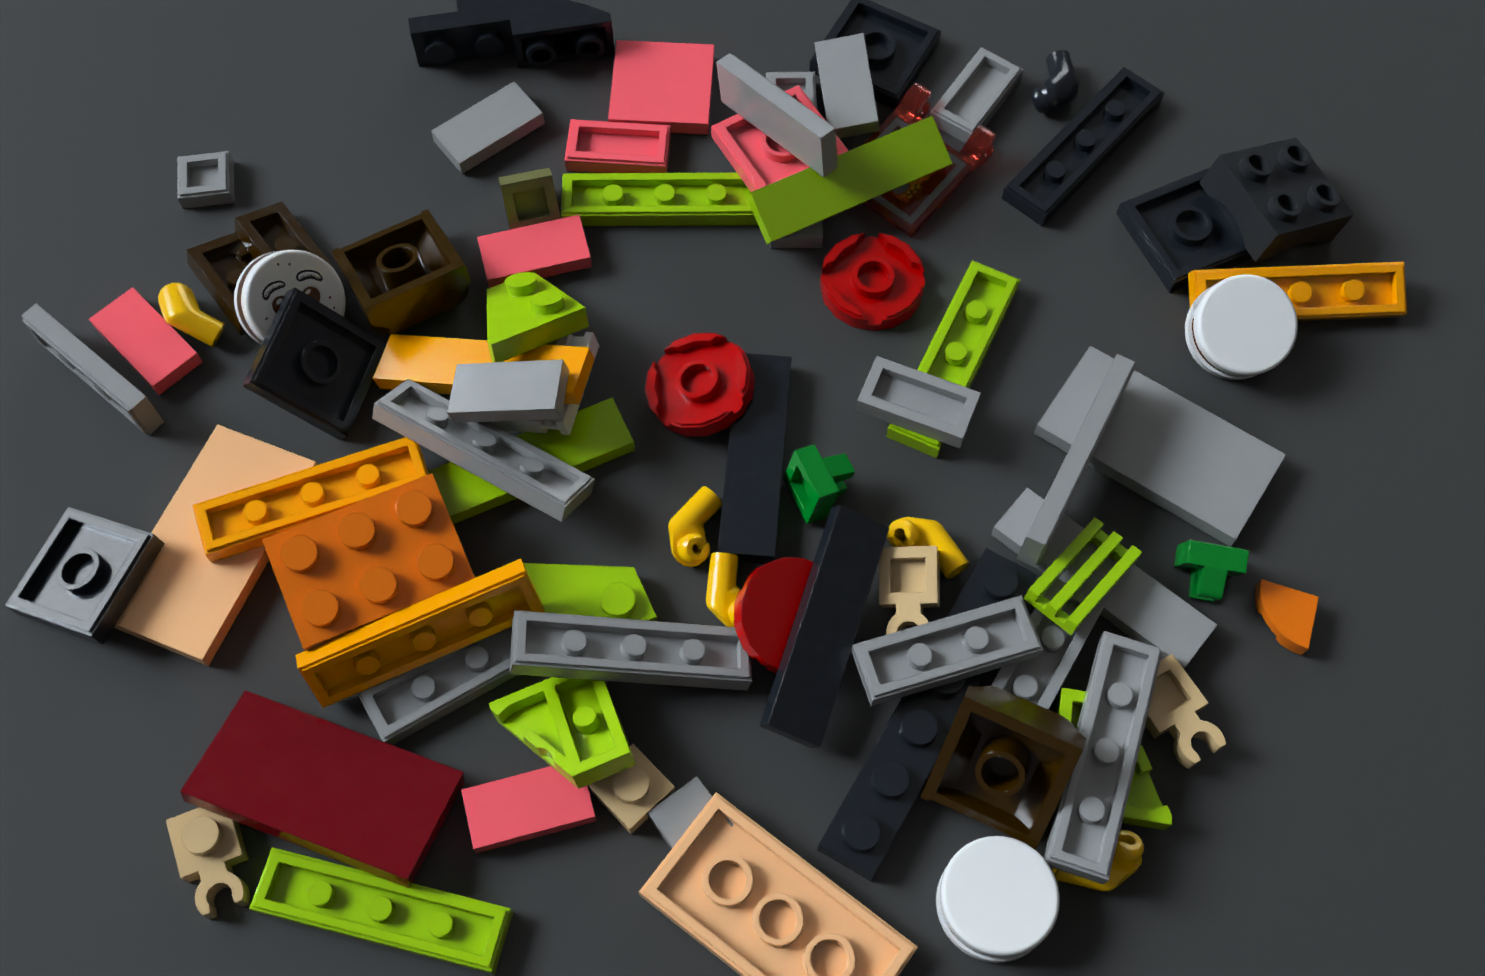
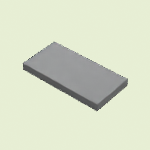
[1034,346,1286,547]

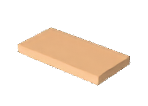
[114,424,318,666]
[639,792,918,976]

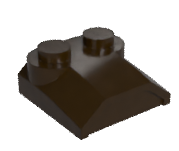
[331,209,471,334]
[920,686,1086,850]

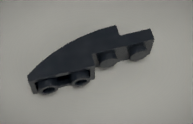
[408,0,615,68]

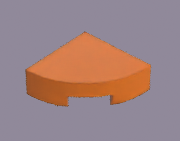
[1255,579,1319,655]

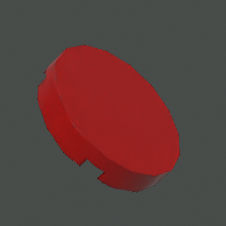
[820,233,925,331]
[645,333,755,437]
[734,557,813,674]

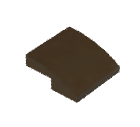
[187,202,337,336]

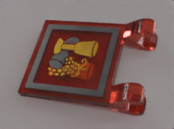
[862,83,996,238]

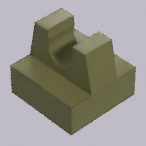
[498,167,561,230]

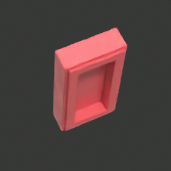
[565,119,671,173]
[477,215,592,288]
[89,287,203,395]
[461,766,597,854]

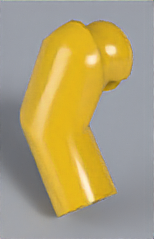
[158,283,225,347]
[668,486,722,567]
[887,517,970,580]
[706,552,740,627]
[1052,830,1144,891]

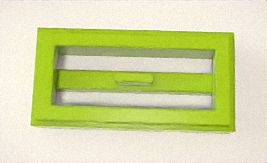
[1024,517,1142,636]

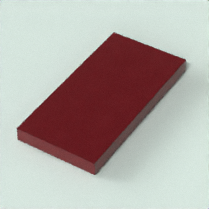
[180,690,465,888]

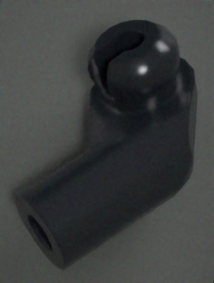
[1031,50,1078,114]

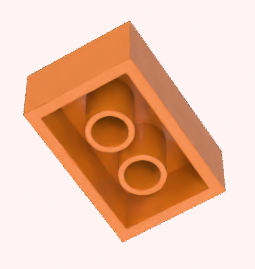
[262,473,475,651]

